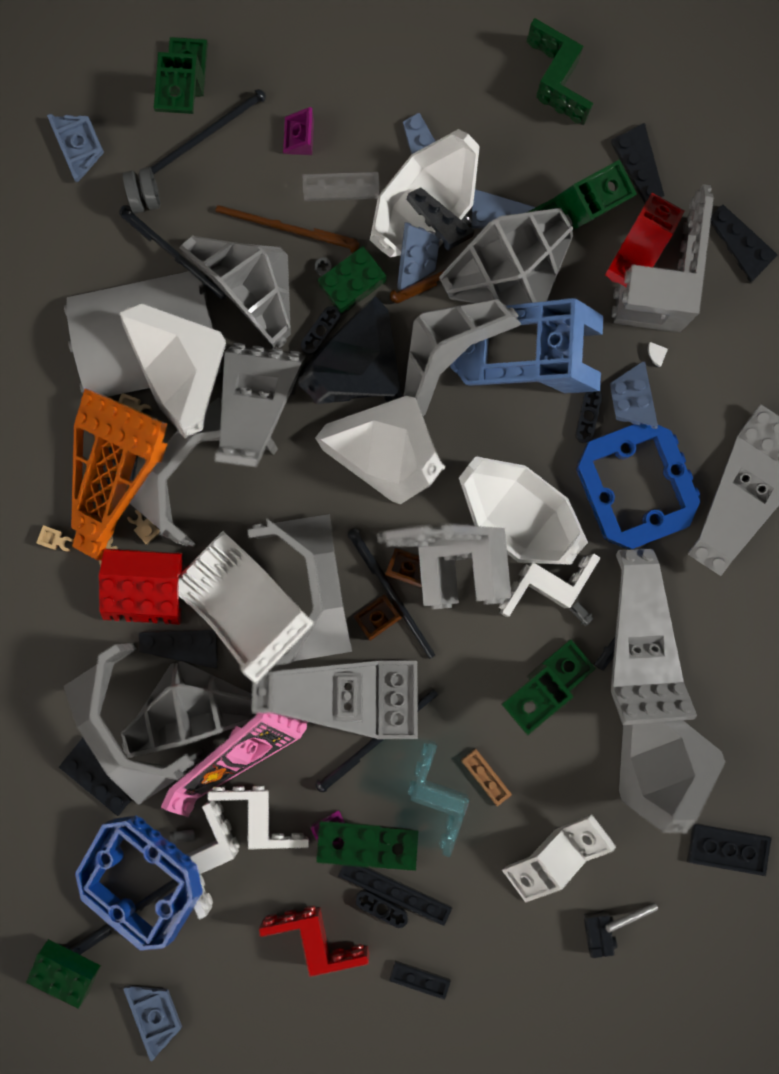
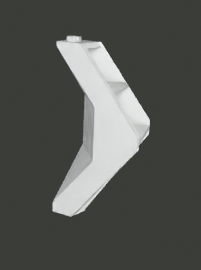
[120,304,226,438]
[315,396,445,504]

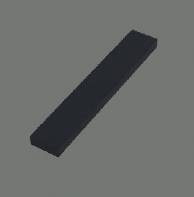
[338,865,452,926]

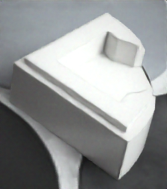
[648,342,668,367]

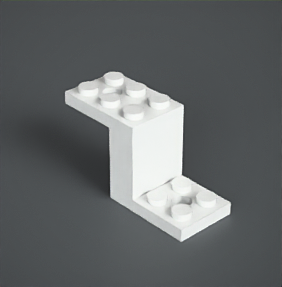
[499,554,600,617]
[208,786,309,849]
[186,800,240,919]
[502,814,616,902]

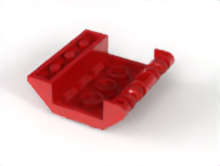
[99,549,182,625]

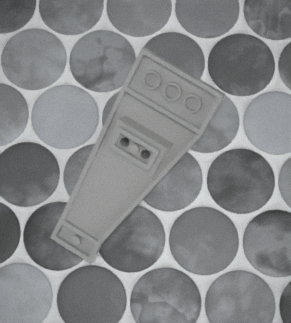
[215,343,306,467]
[252,661,418,739]

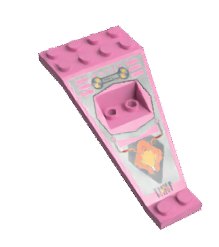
[161,713,308,817]

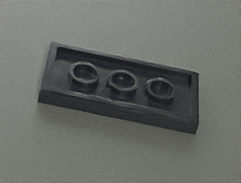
[687,823,772,876]

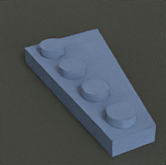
[403,113,435,154]
[471,190,535,229]

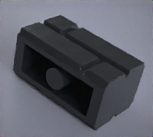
[583,911,617,958]

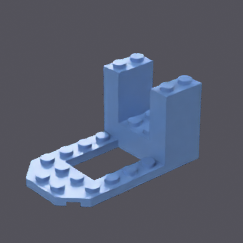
[450,298,603,393]

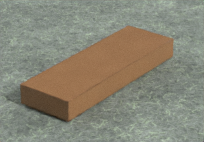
[461,748,512,807]

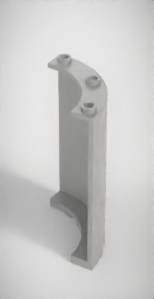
[64,269,222,397]

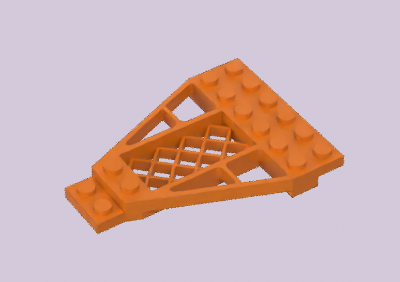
[71,389,167,560]

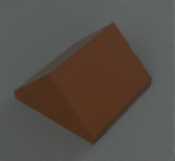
[385,548,422,588]
[353,594,401,641]

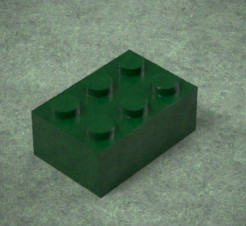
[318,246,386,315]
[26,939,101,1009]

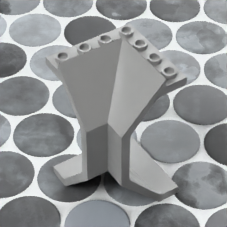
[130,397,278,547]
[248,514,352,666]
[63,643,203,805]

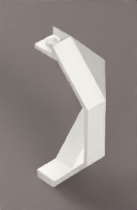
[370,129,480,257]
[459,456,588,564]

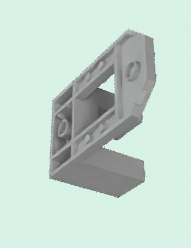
[611,184,714,333]
[378,525,511,609]

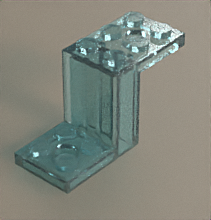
[407,740,469,857]

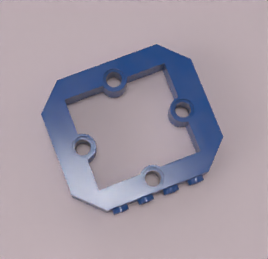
[576,424,700,550]
[75,816,203,950]

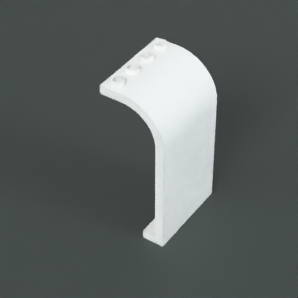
[179,531,314,683]

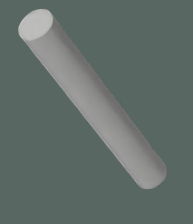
[605,903,658,933]

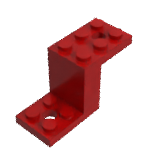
[605,193,685,288]
[259,906,369,977]

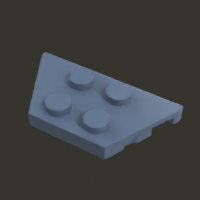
[47,114,104,182]
[397,222,440,290]
[610,362,658,429]
[123,986,182,1061]

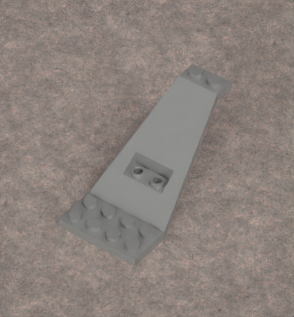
[688,403,779,576]
[611,549,697,725]

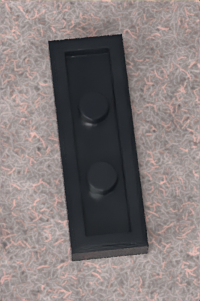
[389,960,451,1000]

